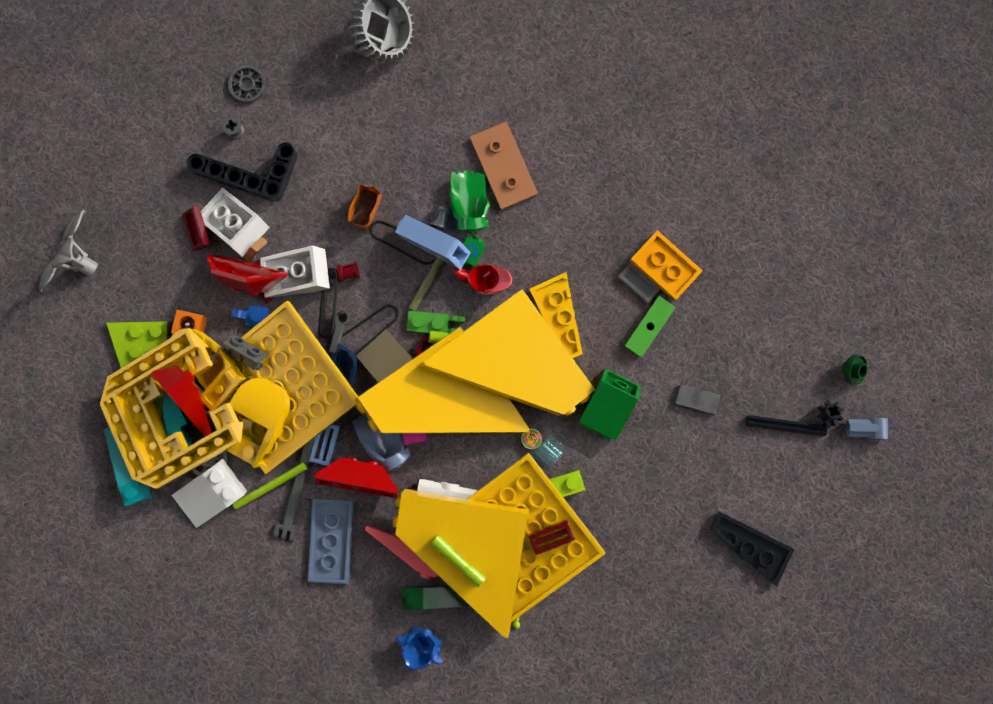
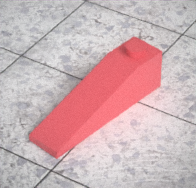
[365,525,438,580]

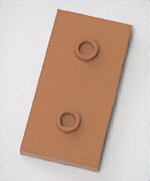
[470,121,538,210]

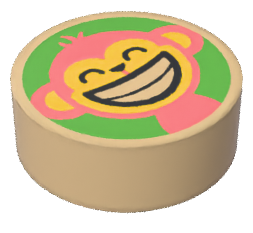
[521,429,542,449]

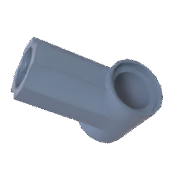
[845,418,888,439]

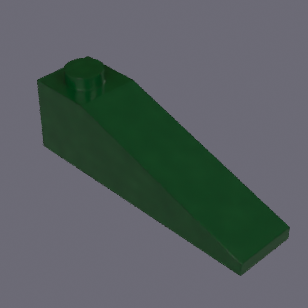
[402,585,470,610]

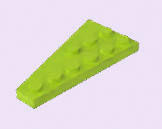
[106,322,169,429]

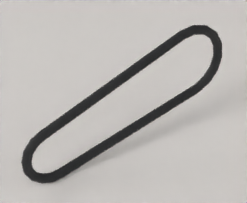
[370,220,437,265]
[342,304,399,355]

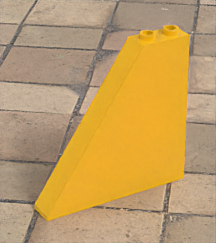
[420,289,595,416]
[355,327,530,433]
[393,489,529,638]

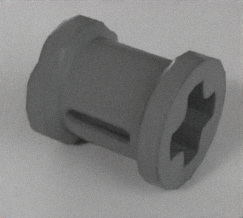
[222,117,244,139]
[429,205,452,231]

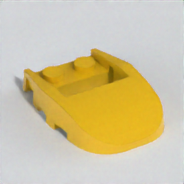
[170,329,245,414]
[226,377,290,468]

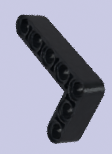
[186,142,298,202]

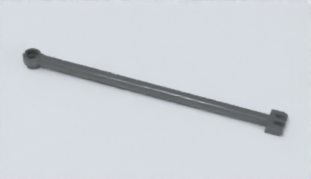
[273,309,351,542]

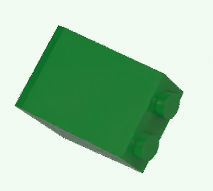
[579,368,642,441]

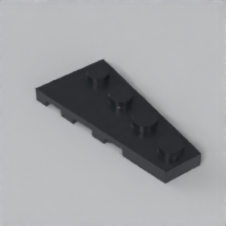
[709,511,795,587]

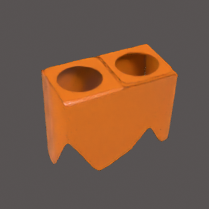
[348,184,382,231]

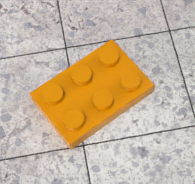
[630,230,703,301]

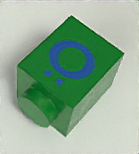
[463,236,486,268]

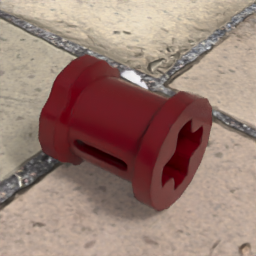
[337,261,361,283]

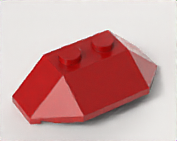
[207,255,288,296]
[314,457,399,499]

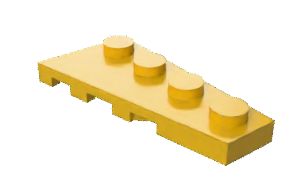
[529,272,582,358]

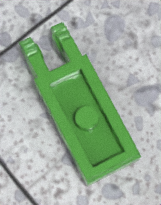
[407,311,465,334]

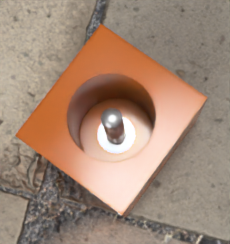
[171,310,208,334]

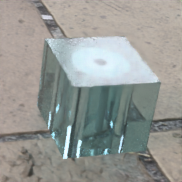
[533,434,567,468]

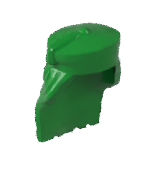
[449,171,490,233]

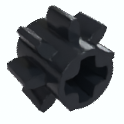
[817,400,844,427]

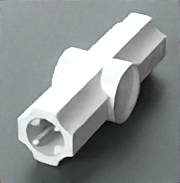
[417,479,478,499]

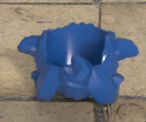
[396,626,443,671]

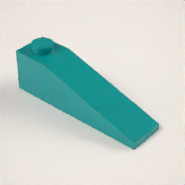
[104,427,152,507]

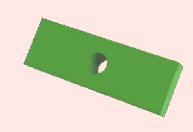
[624,296,676,358]

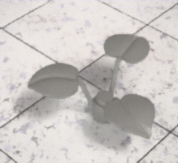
[38,210,98,292]

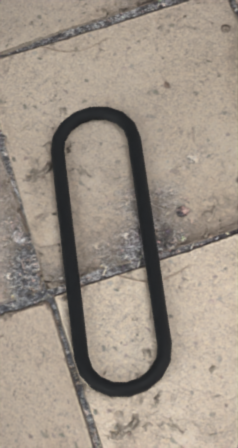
[319,268,339,338]

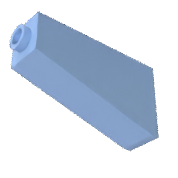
[395,215,471,270]

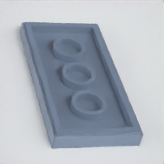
[307,499,354,584]

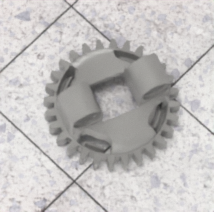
[349,0,416,64]

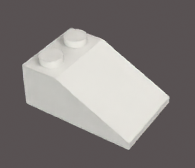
[201,188,270,257]
[260,245,330,298]
[172,459,247,528]

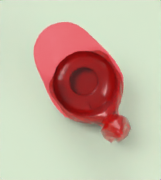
[453,264,512,295]

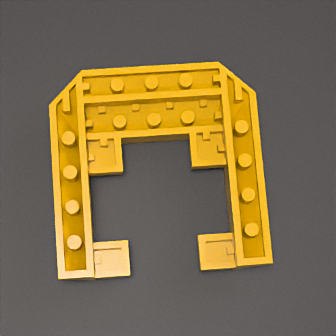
[100,328,243,489]

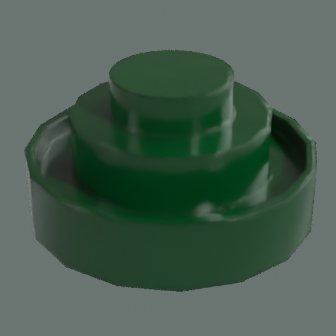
[842,354,868,385]

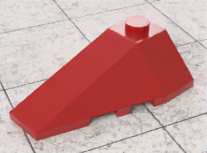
[150,366,212,437]

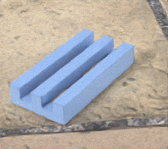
[309,425,340,466]

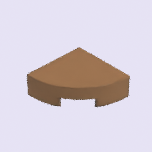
[244,237,267,262]

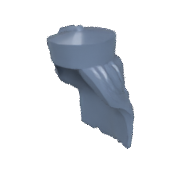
[352,413,410,472]

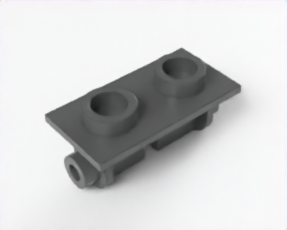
[222,334,269,370]

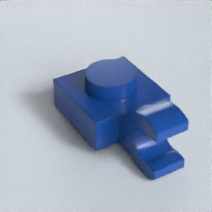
[231,305,269,327]

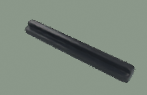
[745,415,828,436]

